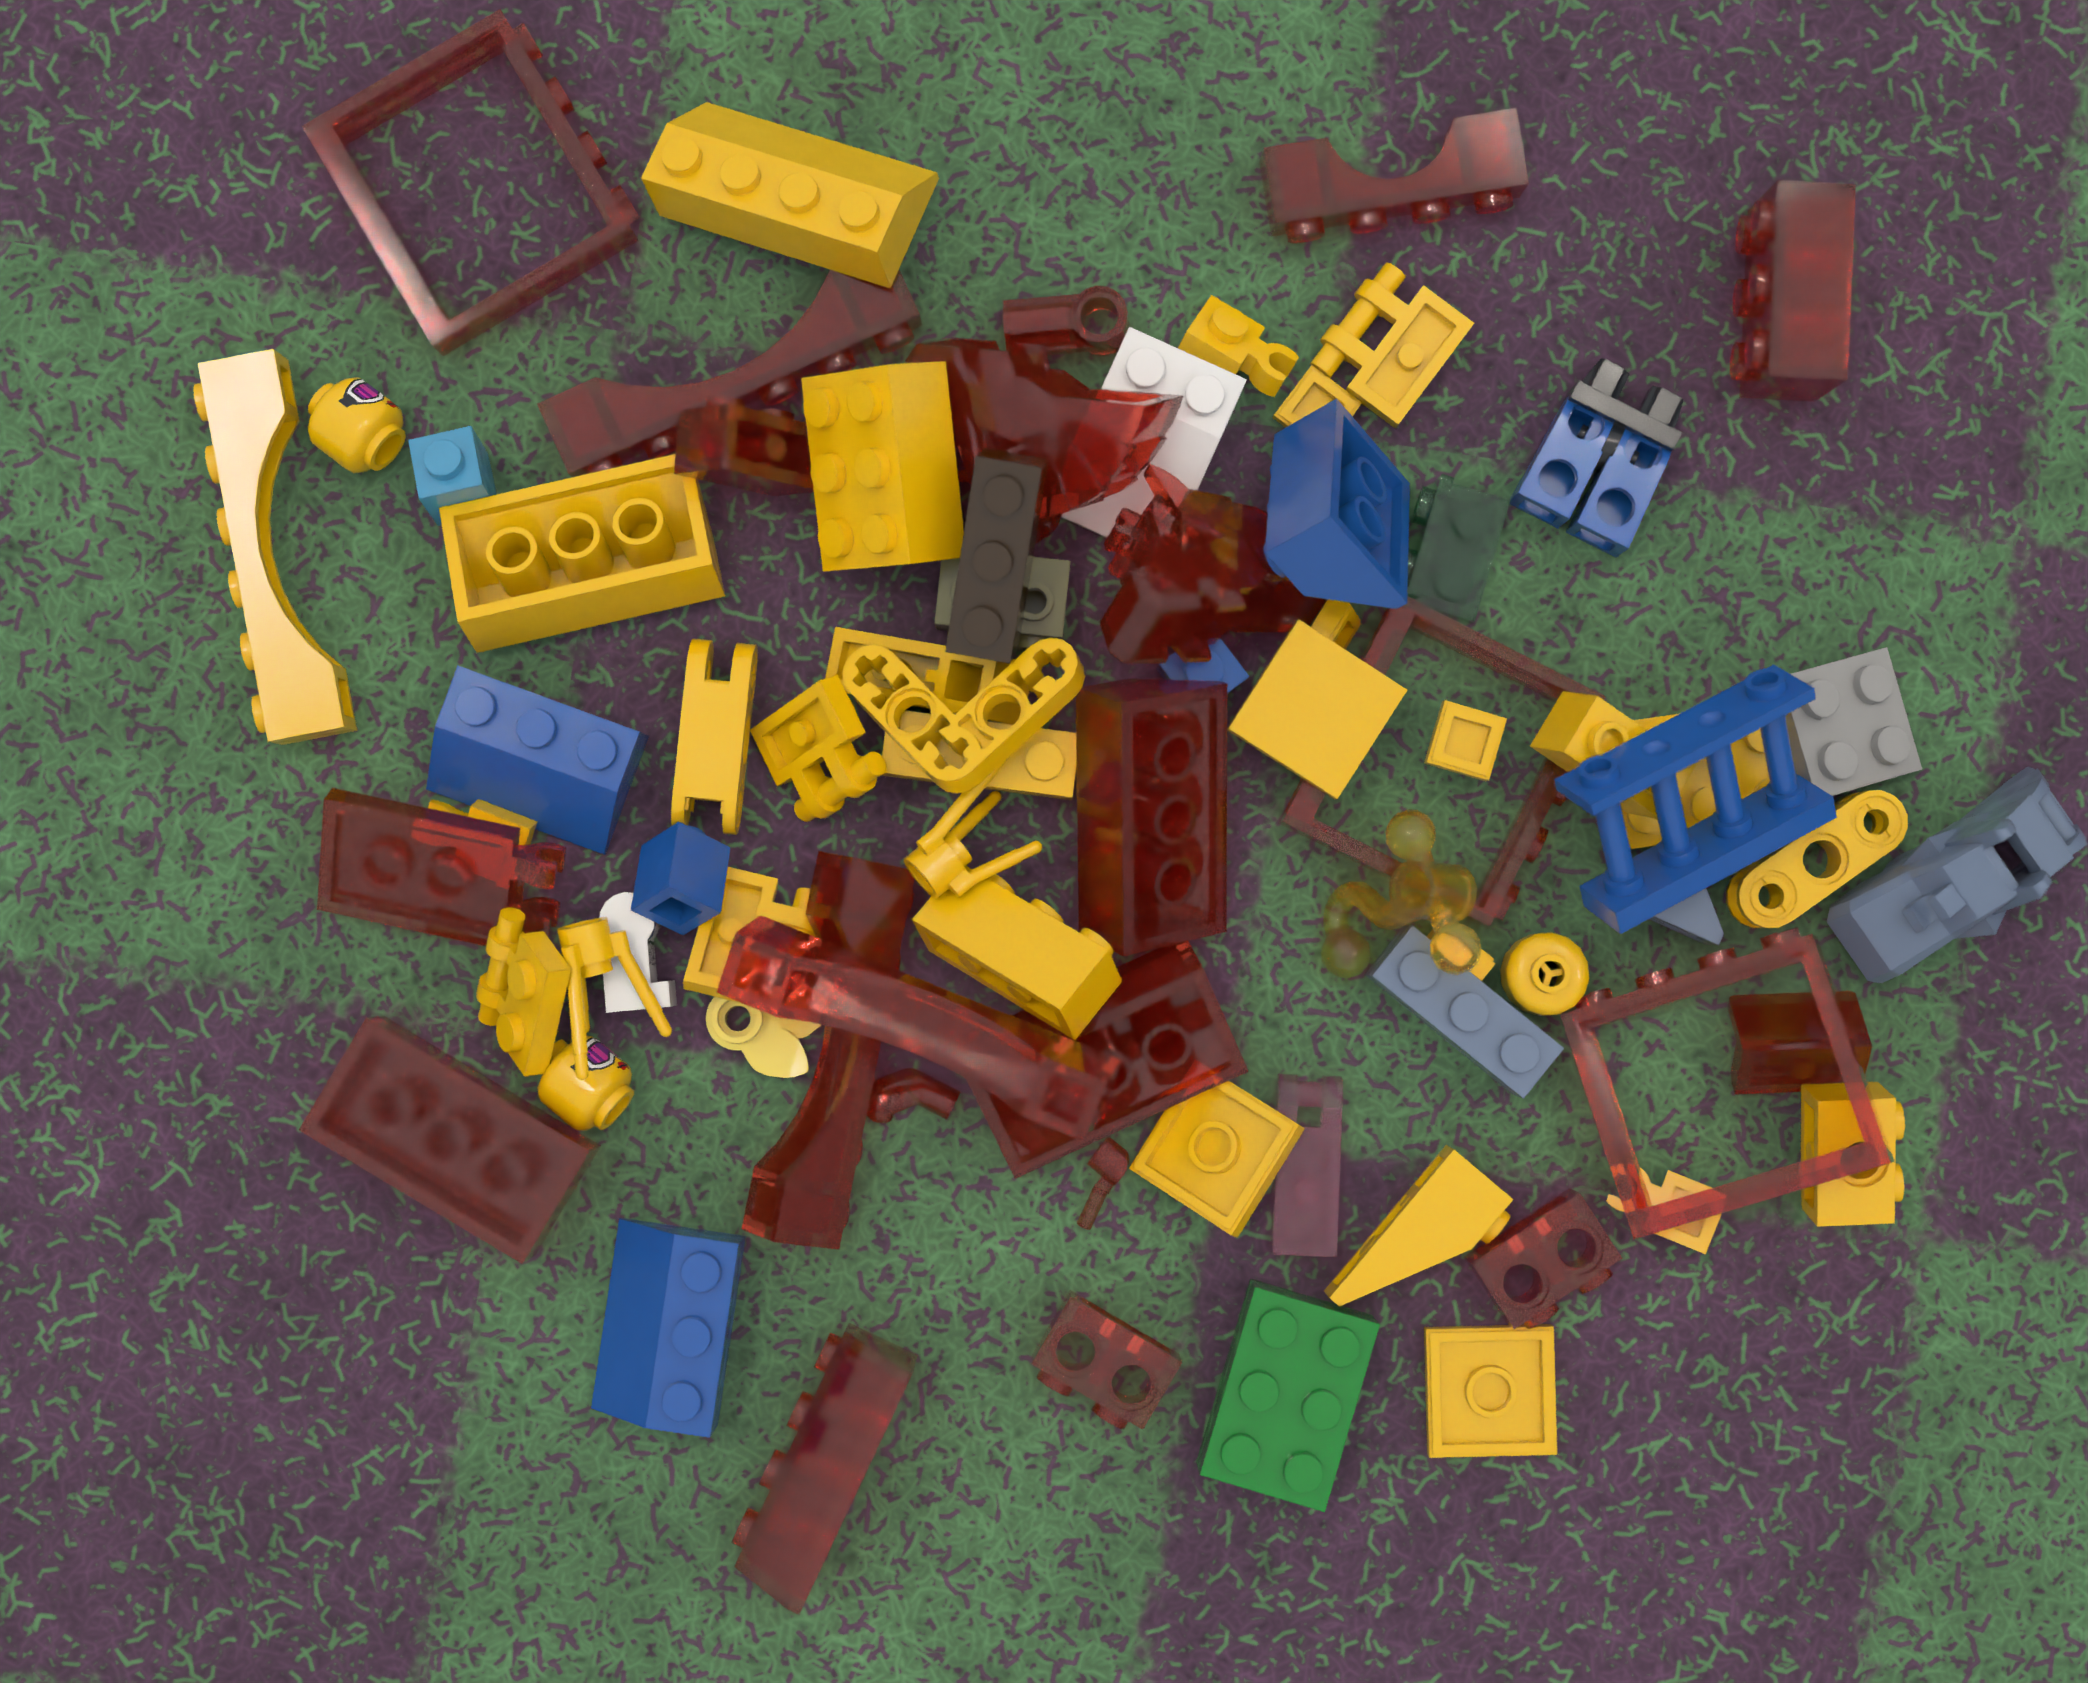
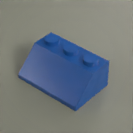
[1264,398,1410,609]
[426,665,649,855]
[591,1218,746,1438]

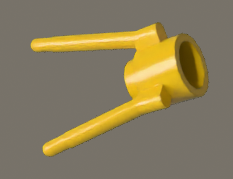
[904,757,1043,899]
[557,917,672,1080]

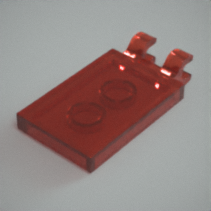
[317,788,566,946]

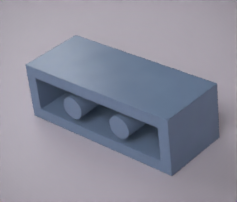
[1364,925,1564,1099]

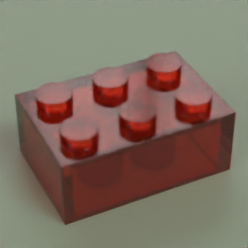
[1730,180,1856,402]

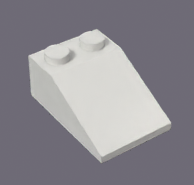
[1049,327,1247,564]

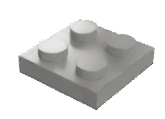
[1785,647,1922,796]

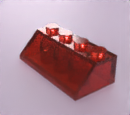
[1076,678,1228,956]
[953,936,1248,1179]
[731,1323,918,1615]

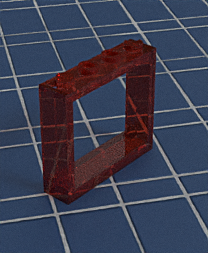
[302,9,640,356]
[1278,596,1606,926]
[1560,927,1894,1239]

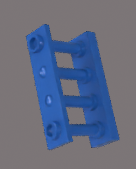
[1554,665,1837,934]

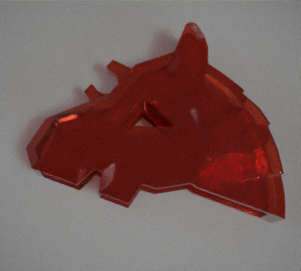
[905,337,1184,544]
[1099,464,1327,664]

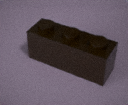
[945,448,1049,663]

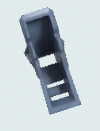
[1827,767,2088,983]

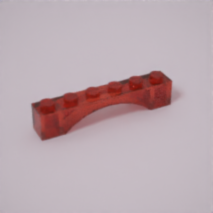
[537,270,922,477]
[741,851,914,1250]
[716,915,1122,1142]

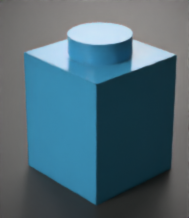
[408,426,497,526]

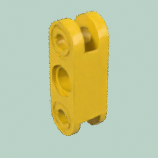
[671,638,758,835]
[1726,790,1908,928]

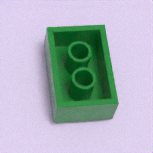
[1196,1278,1380,1512]

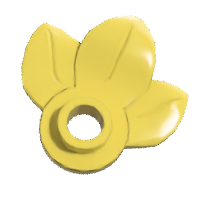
[706,951,834,1078]

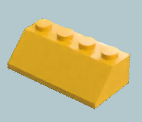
[641,102,939,288]
[439,451,725,653]

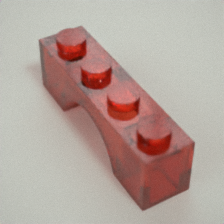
[1259,108,1529,243]

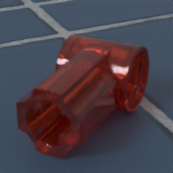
[1003,285,1131,359]

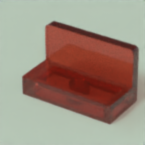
[1728,991,1872,1095]

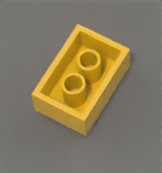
[801,361,964,572]

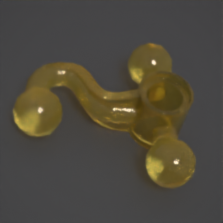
[1321,809,1481,979]

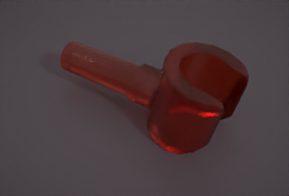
[1077,1137,1130,1230]

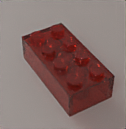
[299,1015,601,1264]

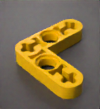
[842,638,1085,793]

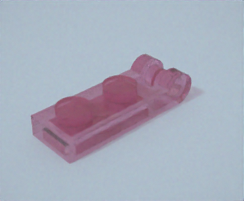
[1271,1074,1343,1257]

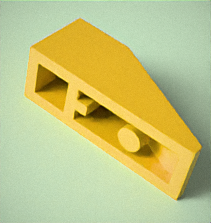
[825,627,1029,725]
[1324,1145,1514,1306]

